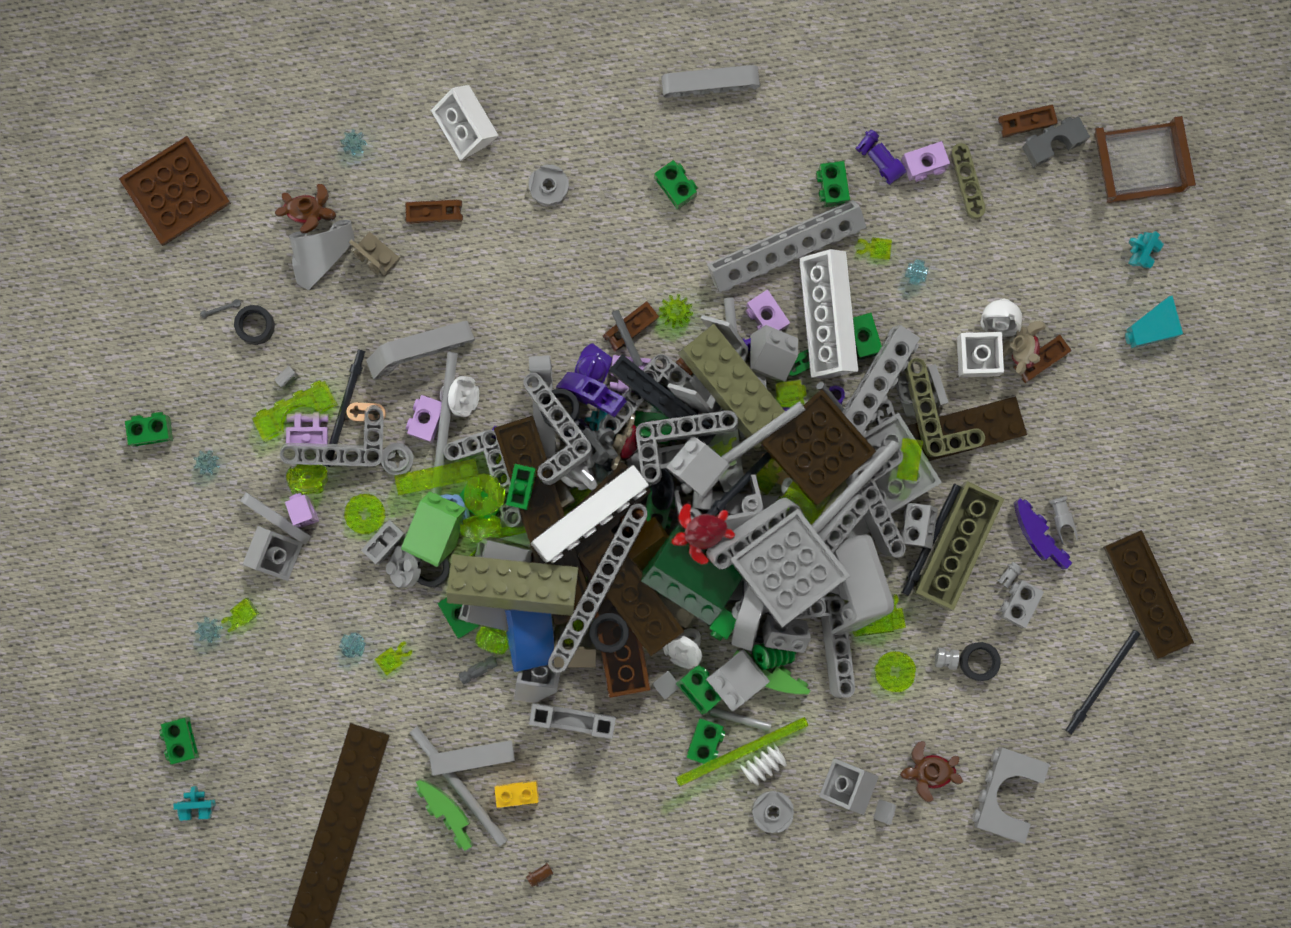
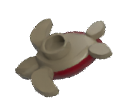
[1003,321,1046,375]
[611,414,638,470]

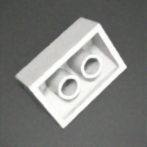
[431,85,499,161]

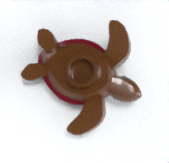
[275,184,336,233]
[900,741,963,802]

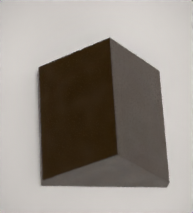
[626,517,669,571]

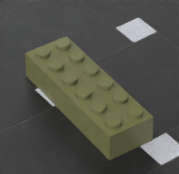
[678,324,785,449]
[912,481,1005,611]
[447,554,578,616]

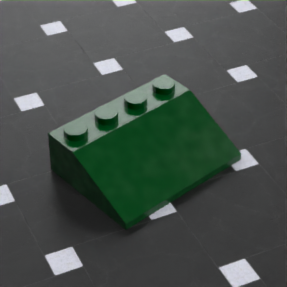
[641,524,743,625]

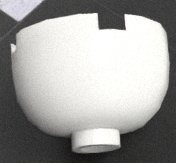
[981,299,1022,337]

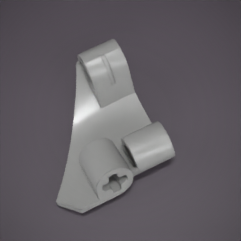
[289,220,355,290]

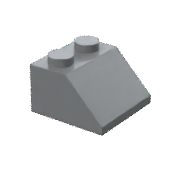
[750,325,798,383]
[666,435,730,497]
[243,526,303,581]
[706,649,770,712]
[819,758,879,815]

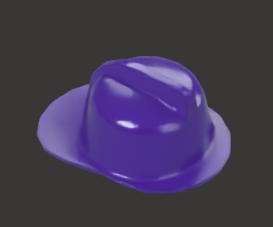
[574,343,612,383]

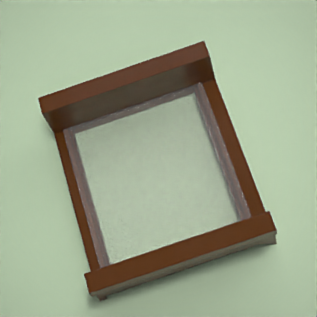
[1095,116,1196,203]

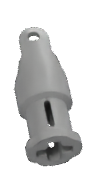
[560,457,597,490]
[1049,496,1078,544]

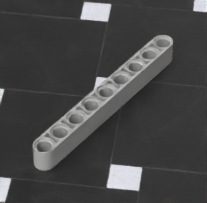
[548,504,647,673]

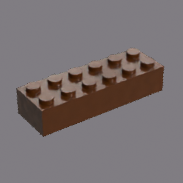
[588,574,650,698]

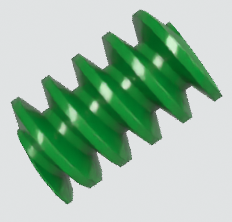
[752,643,797,670]

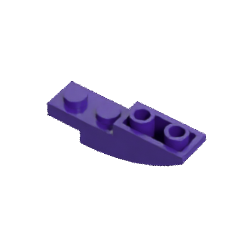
[556,372,627,417]
[1014,498,1072,570]

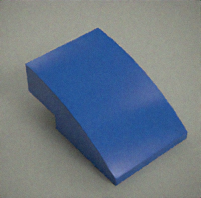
[505,610,554,672]

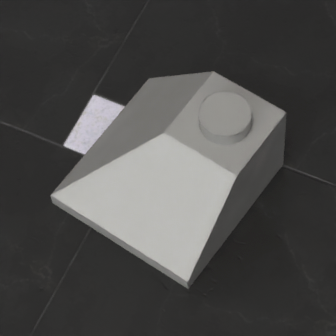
[514,663,562,703]

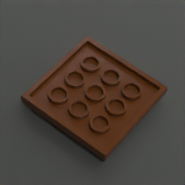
[119,136,231,246]

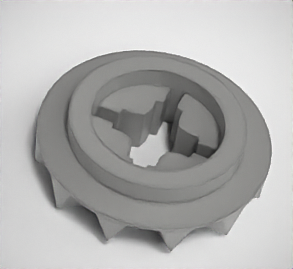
[381,443,414,476]

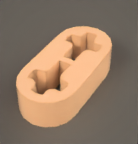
[347,402,386,422]

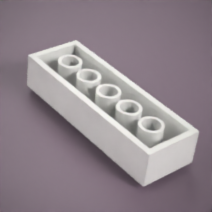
[799,249,858,379]
[531,465,648,563]

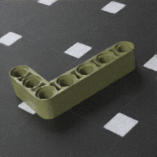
[905,358,985,457]

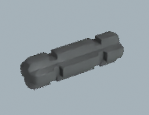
[458,656,498,684]

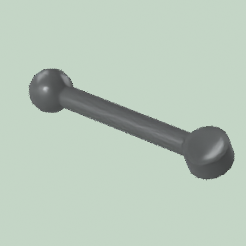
[200,299,241,318]

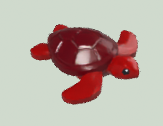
[671,504,735,564]

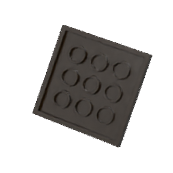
[760,389,876,506]

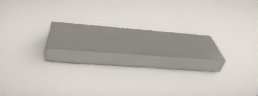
[429,740,515,776]

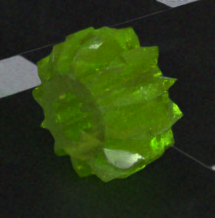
[659,294,693,329]
[475,625,509,654]

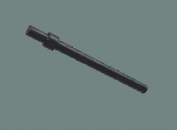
[323,349,366,468]
[706,452,772,516]
[901,484,961,596]
[1065,630,1140,735]

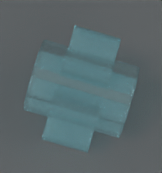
[340,129,367,156]
[905,259,929,286]
[193,450,220,475]
[194,617,222,643]
[339,633,366,658]

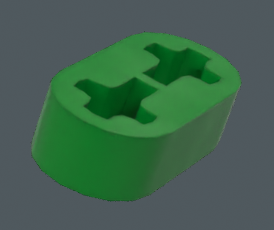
[788,349,810,377]

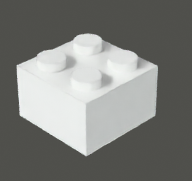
[957,332,1004,377]

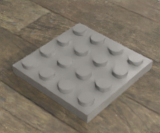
[857,413,942,515]
[730,509,850,628]

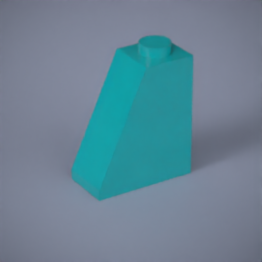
[1125,295,1183,349]

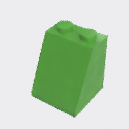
[401,491,466,567]

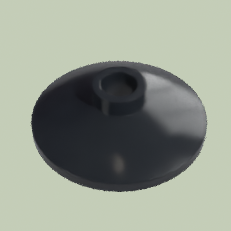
[650,469,675,510]

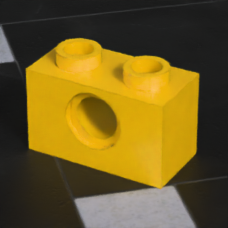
[494,780,539,808]

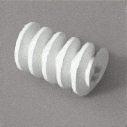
[740,743,787,786]

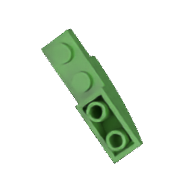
[732,650,811,694]
[415,779,473,851]

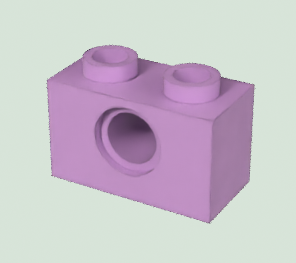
[902,141,950,182]
[746,289,790,331]
[406,395,442,443]
[285,493,319,528]

